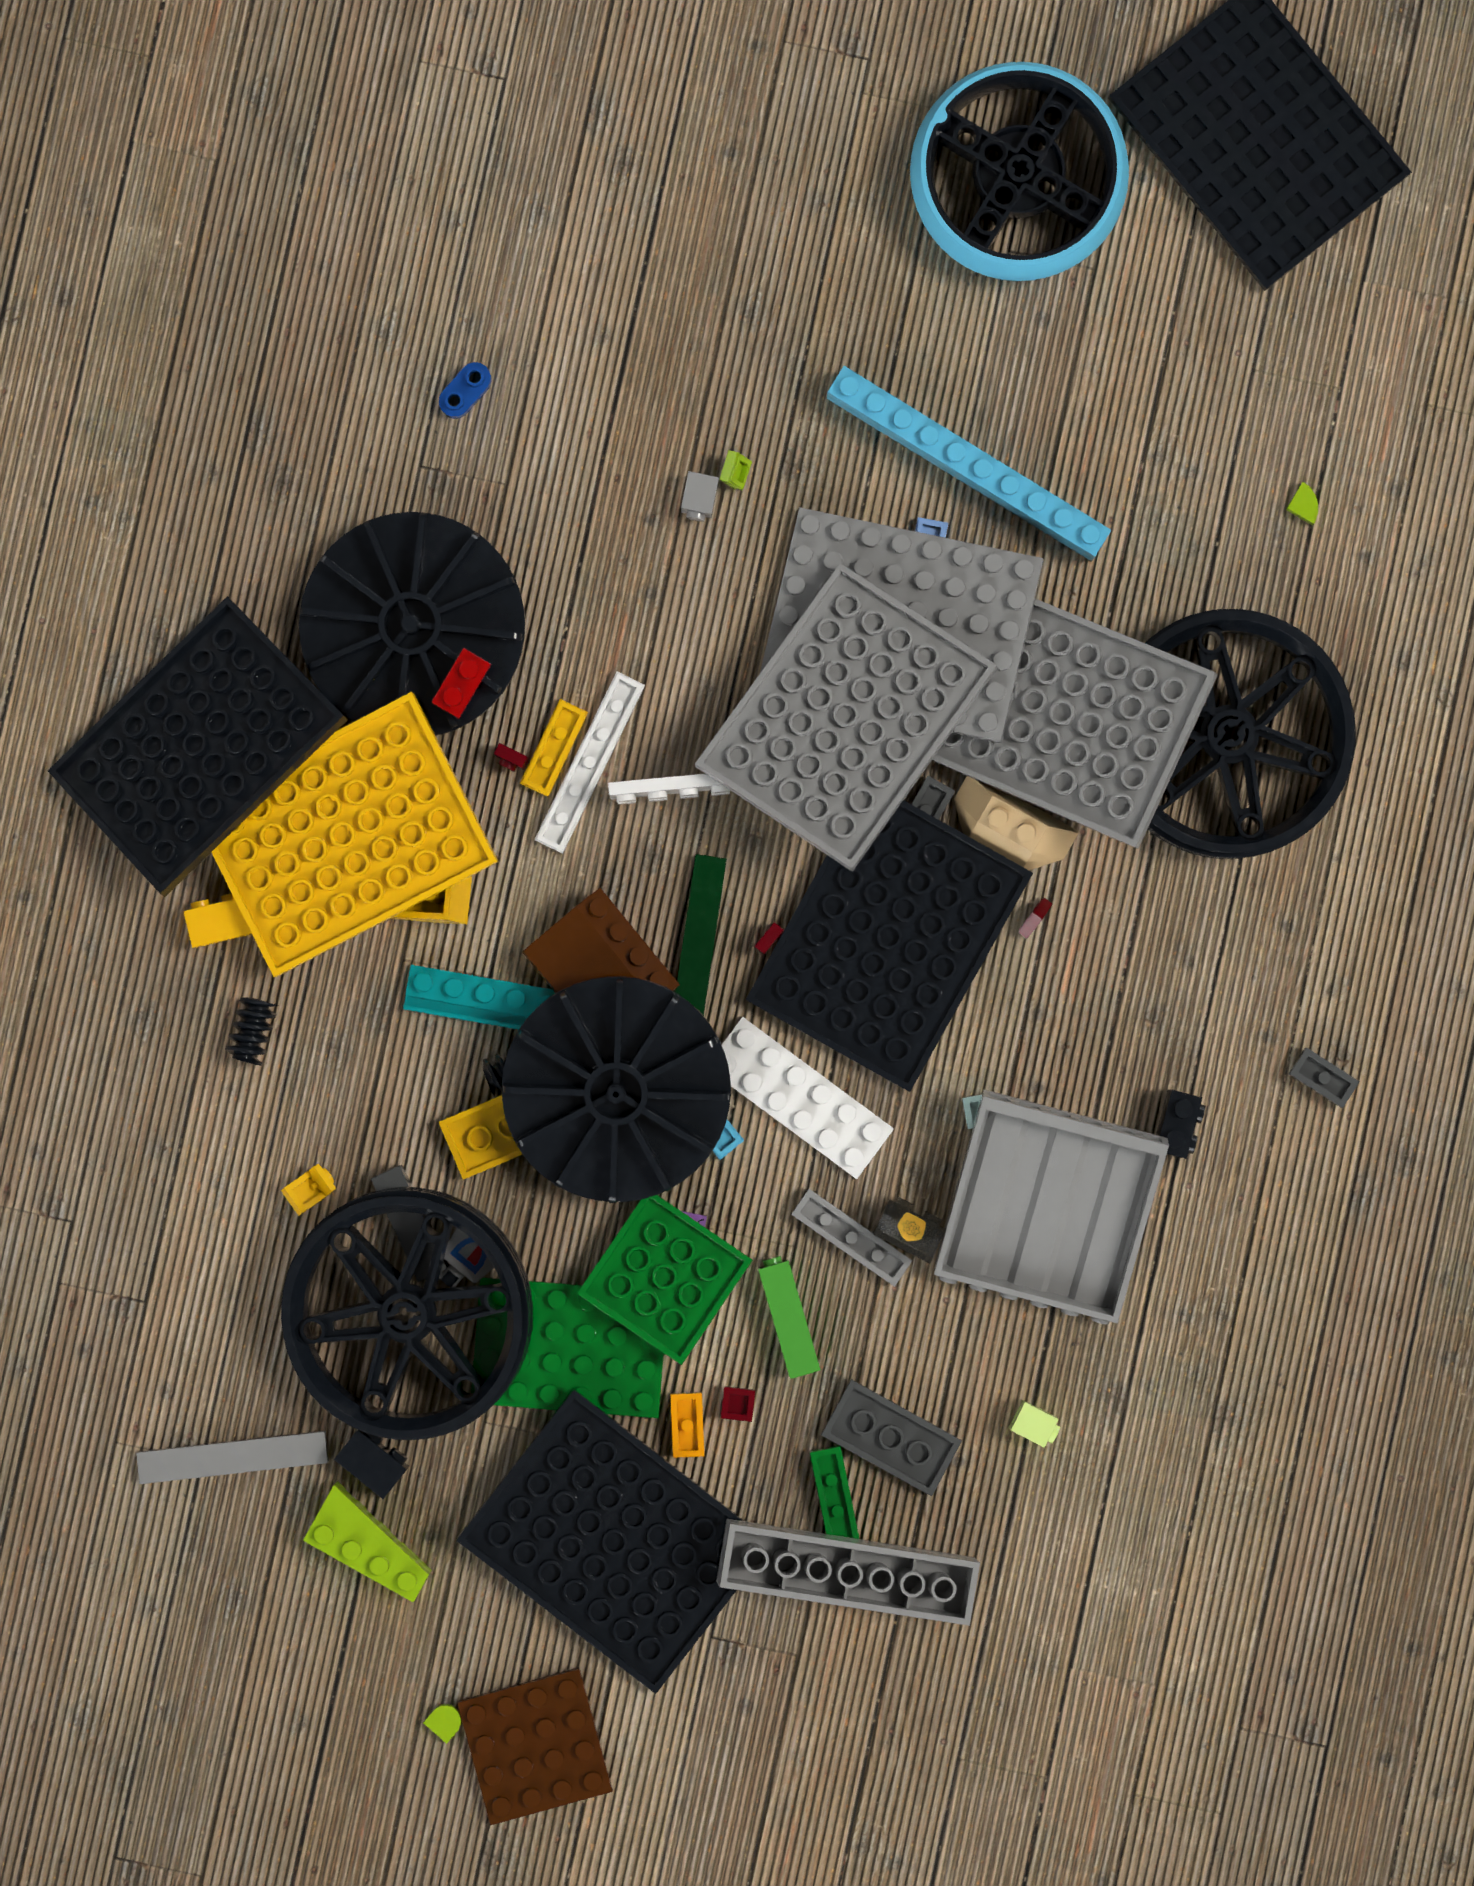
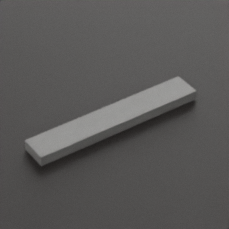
[136,1431,329,1484]

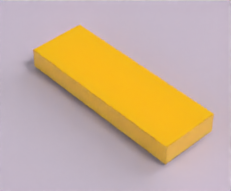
[520,699,588,798]

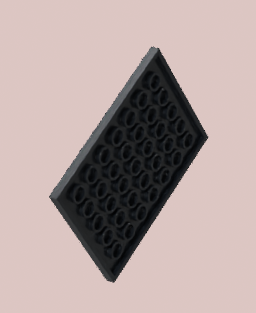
[48,596,347,897]
[746,800,1033,1092]
[456,1388,744,1694]

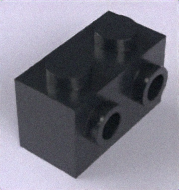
[1156,1089,1205,1159]
[334,1430,410,1499]

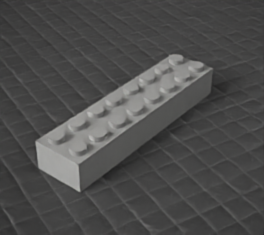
[716,1519,980,1626]

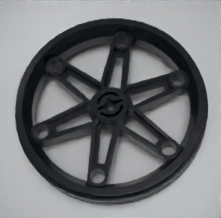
[1145,609,1356,859]
[281,1187,533,1440]

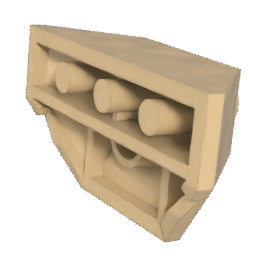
[954,776,1079,870]

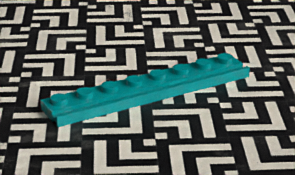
[403,965,555,1030]

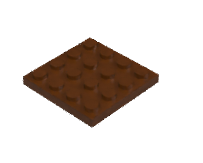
[457,1667,613,1825]

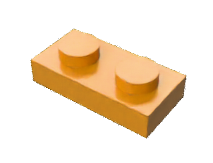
[670,1392,705,1458]

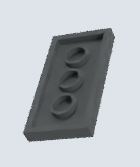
[821,1379,962,1496]

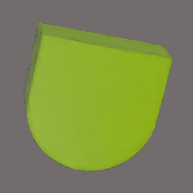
[423,1704,462,1744]

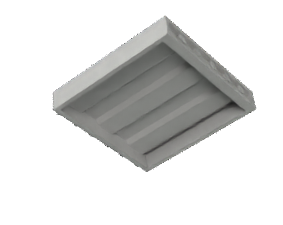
[934,1089,1169,1325]

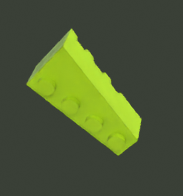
[303,1481,432,1603]

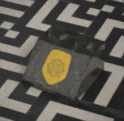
[871,1196,946,1264]

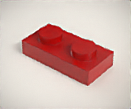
[432,648,492,719]

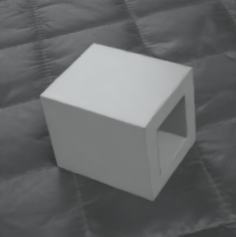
[681,471,719,522]

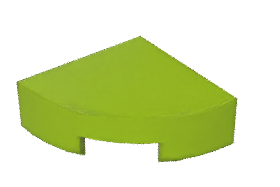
[1286,482,1318,526]

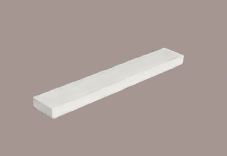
[534,671,645,854]

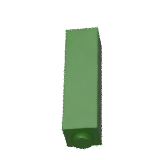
[758,1256,820,1379]

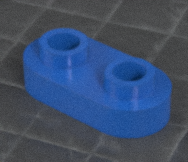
[439,362,492,419]

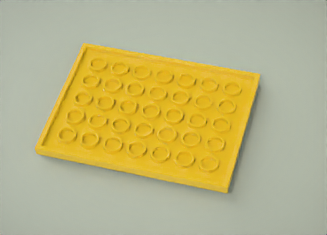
[211,692,499,977]

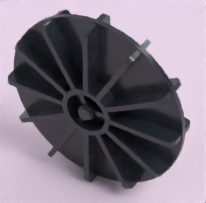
[299,512,525,736]
[502,975,731,1203]

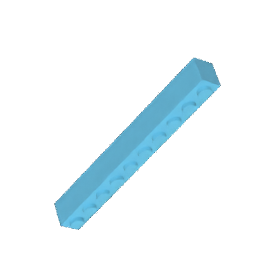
[827,366,1111,562]

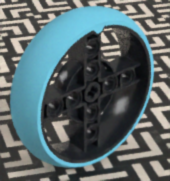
[910,62,1129,281]

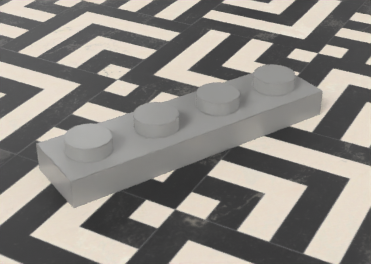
[791,1189,912,1287]

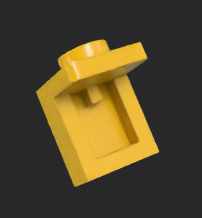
[281,1164,336,1216]

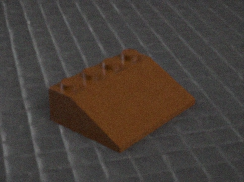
[522,888,680,993]

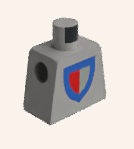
[440,1228,494,1288]

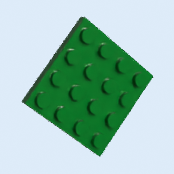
[577,1195,753,1365]

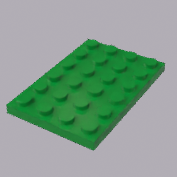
[471,1277,664,1418]

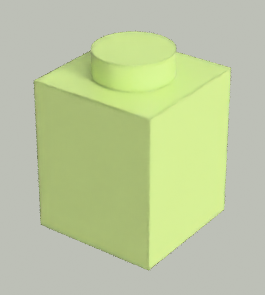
[1008,1400,1060,1448]

